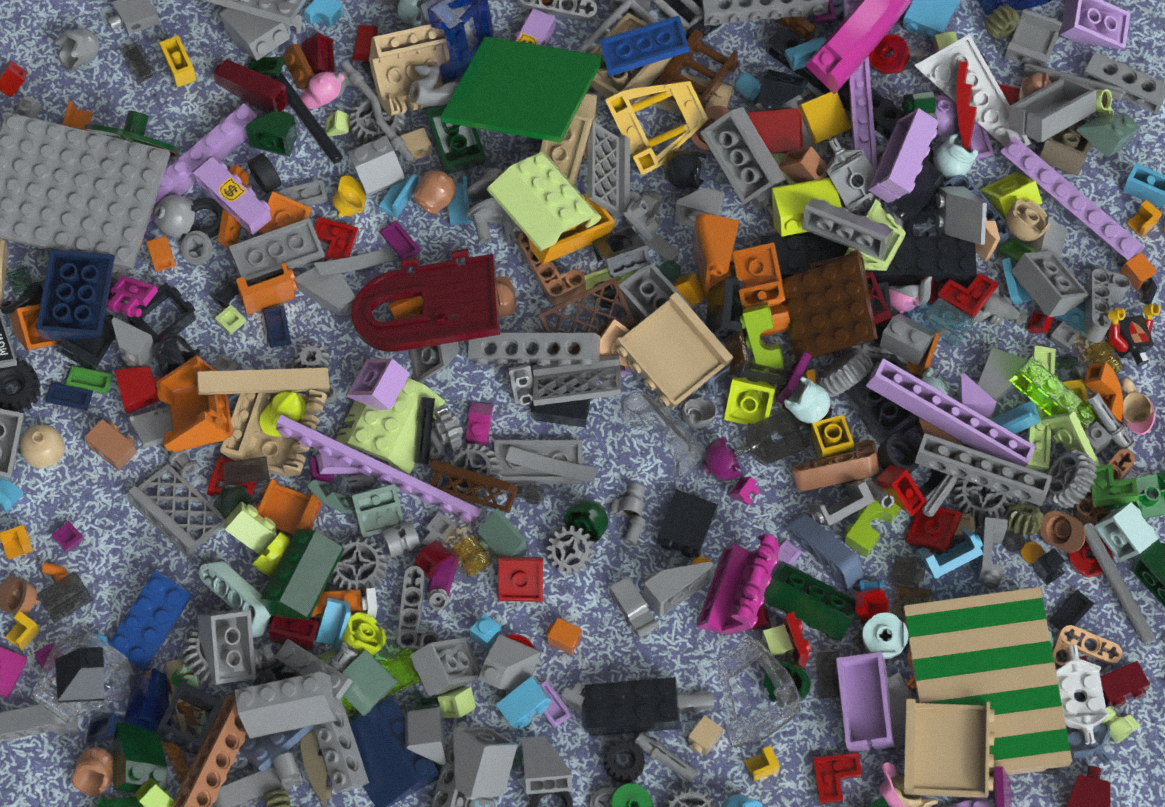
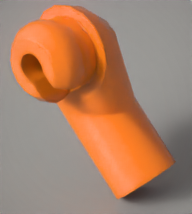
[42,562,70,587]

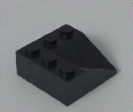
[844,354,920,444]

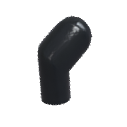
[1141,277,1157,304]

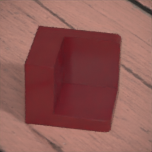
[413,540,452,579]

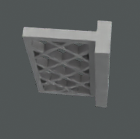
[587,122,630,219]
[533,354,622,406]
[128,464,226,558]

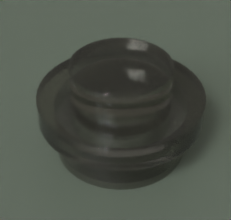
[1002,530,1025,552]

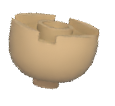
[1006,198,1050,242]
[20,424,65,469]

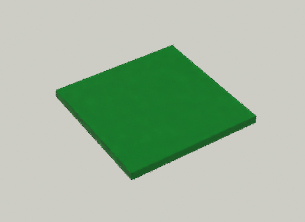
[441,37,603,143]

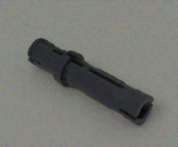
[415,397,435,464]

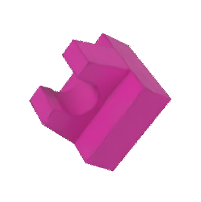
[729,476,760,505]

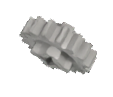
[433,405,463,452]
[546,526,596,575]

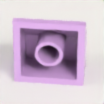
[347,358,410,410]

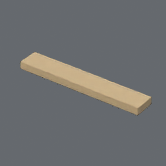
[196,368,330,395]

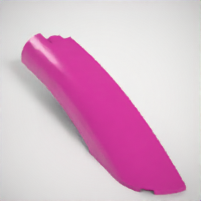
[805,0,913,94]

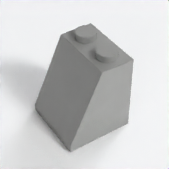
[218,7,290,61]
[453,726,518,800]

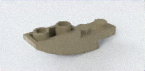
[300,728,332,806]

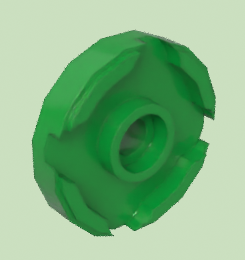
[608,783,653,807]

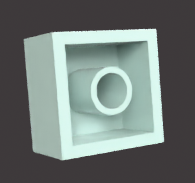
[1094,502,1158,562]

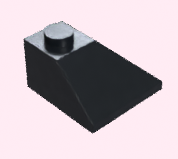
[758,69,809,109]
[55,647,104,703]

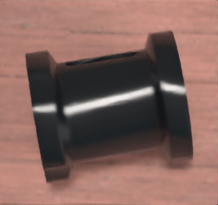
[213,280,239,309]
[594,281,617,309]

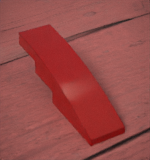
[956,61,978,150]

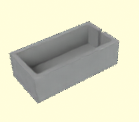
[1009,77,1096,142]

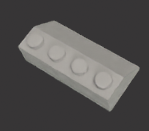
[700,107,786,205]
[802,198,894,260]
[235,672,337,739]

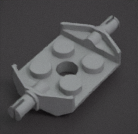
[824,138,881,213]

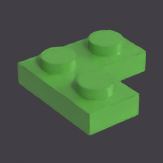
[1091,464,1139,507]

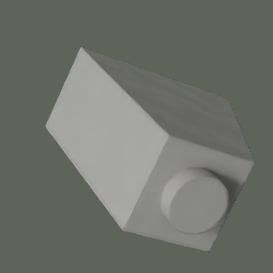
[295,258,356,317]
[978,347,1033,404]
[522,736,573,794]

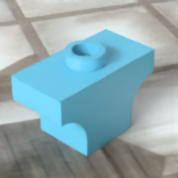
[304,0,344,28]

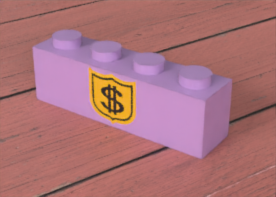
[514,8,555,46]
[193,157,271,235]

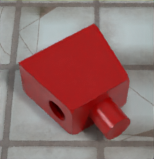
[115,366,166,415]

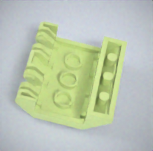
[487,152,601,251]
[335,378,445,475]

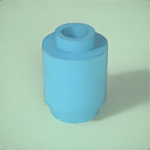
[734,72,761,103]

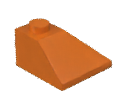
[10,304,61,351]

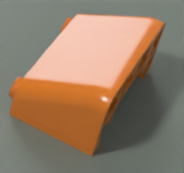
[692,214,739,300]
[157,355,233,452]

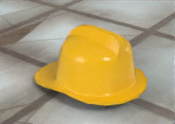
[332,175,366,218]

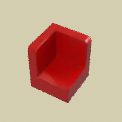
[0,60,27,97]
[855,588,889,624]

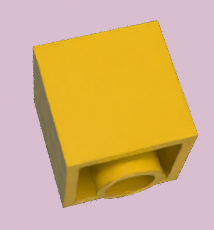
[810,415,854,459]

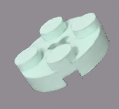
[921,368,959,401]
[862,613,908,659]

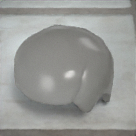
[682,396,718,429]

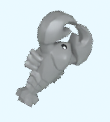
[964,278,1028,326]

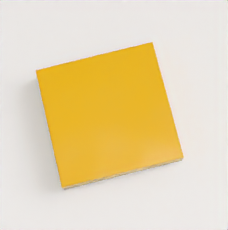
[798,92,852,144]

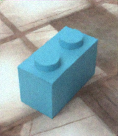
[1123,163,1165,208]
[496,676,552,729]

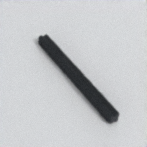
[269,72,343,164]

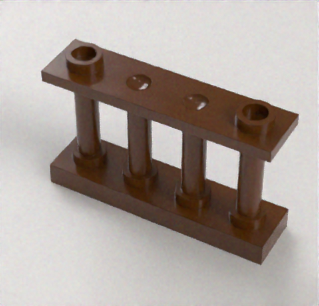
[651,29,739,111]

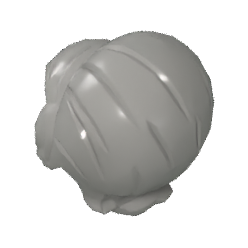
[54,28,100,72]

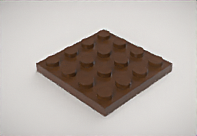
[782,255,878,361]

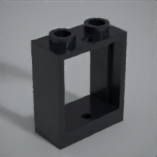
[127,283,196,344]
[155,681,223,755]

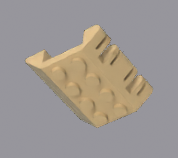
[369,20,456,116]
[220,389,327,477]

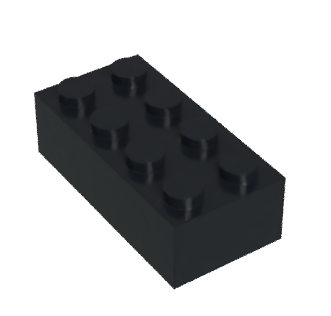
[585,677,681,736]

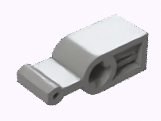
[610,576,659,638]

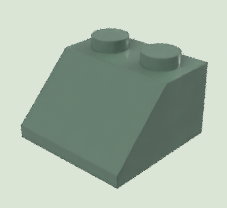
[1077,114,1140,157]
[477,508,527,567]

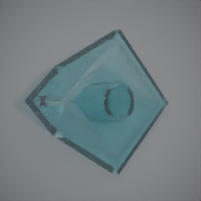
[924,297,976,348]

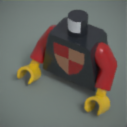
[1106,304,1160,366]

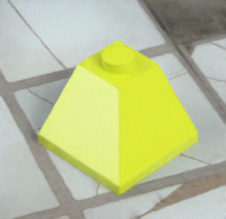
[724,376,778,429]

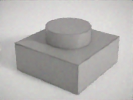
[1050,321,1081,351]

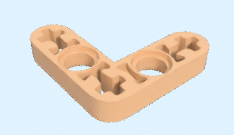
[1052,625,1122,669]

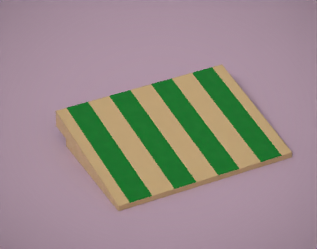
[903,587,1072,777]

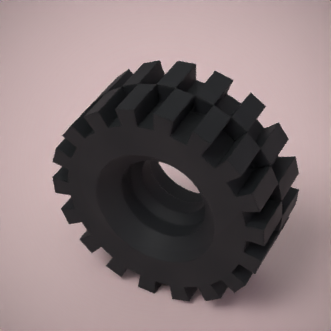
[0,358,41,413]

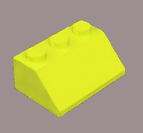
[771,177,842,236]

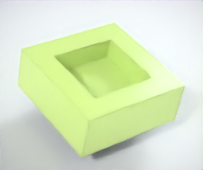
[215,305,246,335]

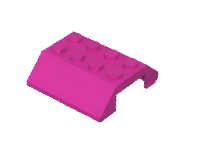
[696,534,780,635]

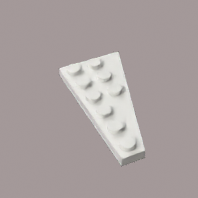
[914,34,1031,147]

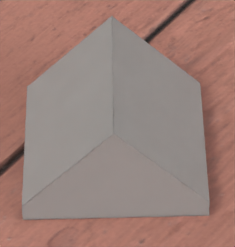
[1020,216,1067,259]
[405,707,446,765]

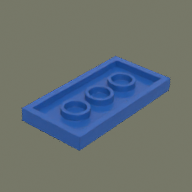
[599,15,690,76]
[107,570,193,671]

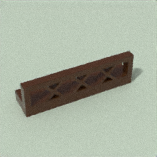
[430,460,518,513]

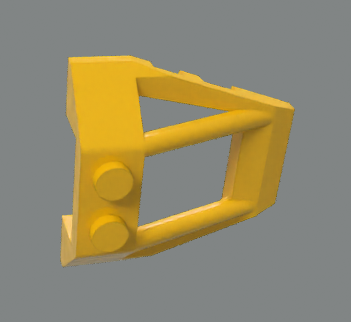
[605,81,708,175]

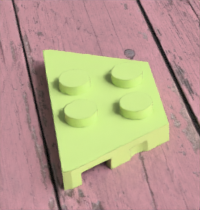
[845,200,906,271]

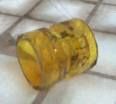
[1084,339,1123,374]
[451,535,492,577]

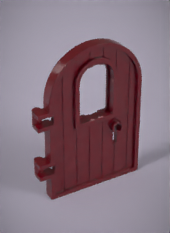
[351,248,500,352]

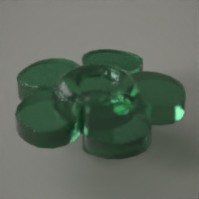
[1055,354,1078,370]

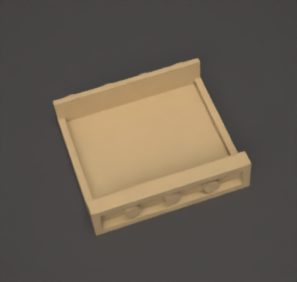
[615,292,733,410]
[904,699,995,798]

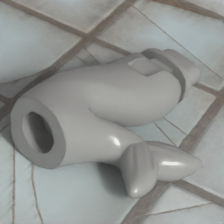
[410,65,460,106]

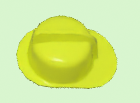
[259,391,306,437]

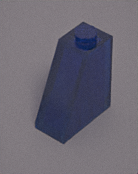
[124,668,172,732]

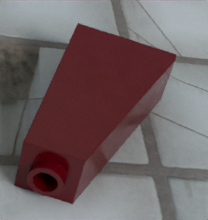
[214,59,288,114]

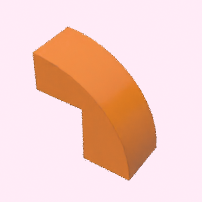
[1084,362,1123,422]

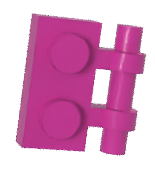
[107,275,158,317]

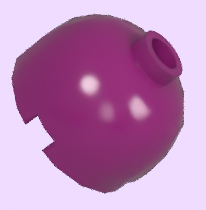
[702,436,743,481]

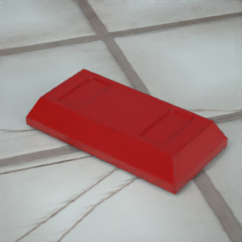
[352,25,378,61]

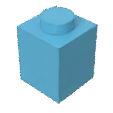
[470,613,502,651]

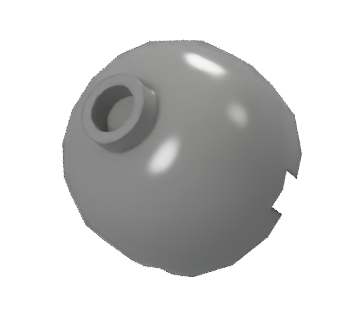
[154,195,195,238]

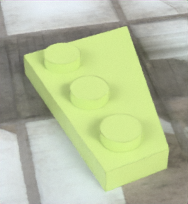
[1041,412,1100,467]

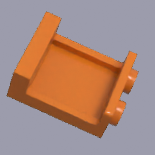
[236,262,297,315]
[255,479,323,537]

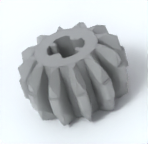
[293,342,330,369]

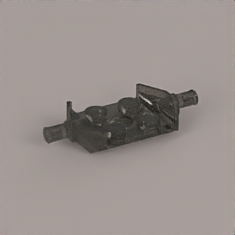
[732,409,823,466]

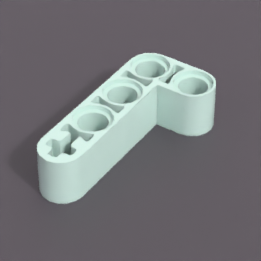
[199,561,271,638]

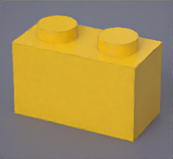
[159,35,196,88]

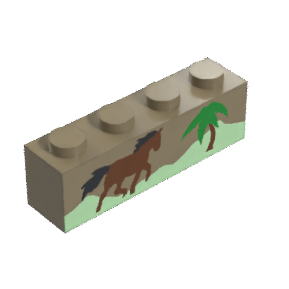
[163,658,208,739]

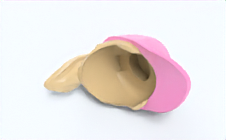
[1122,377,1156,435]
[879,763,938,807]

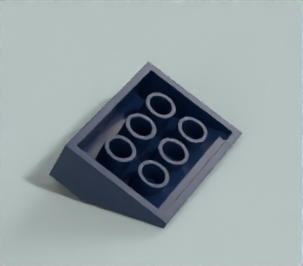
[36,249,115,341]
[350,696,439,807]

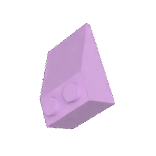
[1060,0,1130,50]

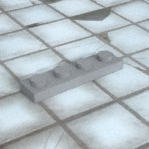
[275,639,353,700]

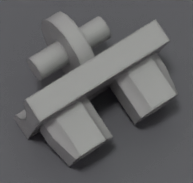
[623,200,663,241]
[508,363,534,406]

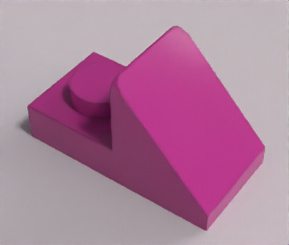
[465,402,494,445]

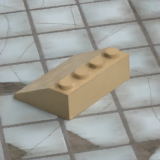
[591,13,675,105]

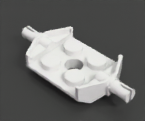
[1056,645,1109,745]

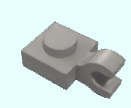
[421,512,456,549]

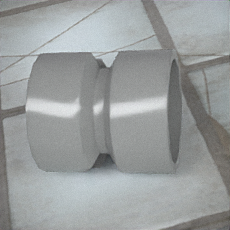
[381,520,421,558]

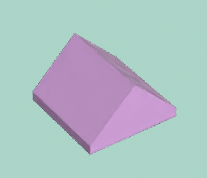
[957,373,996,419]

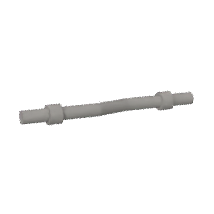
[341,61,414,161]

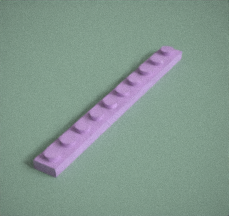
[842,0,877,178]
[276,415,482,523]

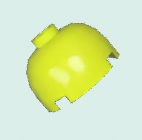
[252,531,290,576]
[342,612,386,657]

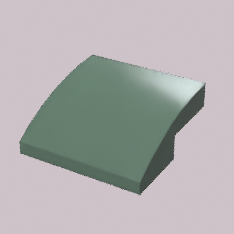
[307,480,356,514]
[352,484,405,538]
[342,650,399,716]

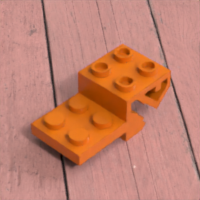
[732,242,790,338]

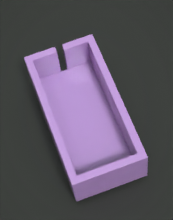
[868,108,939,203]
[836,652,895,753]

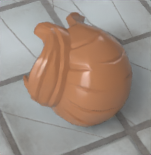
[412,170,456,215]
[71,747,113,797]

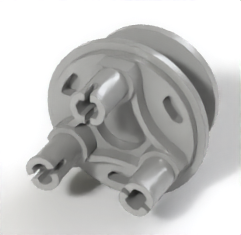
[467,168,521,244]

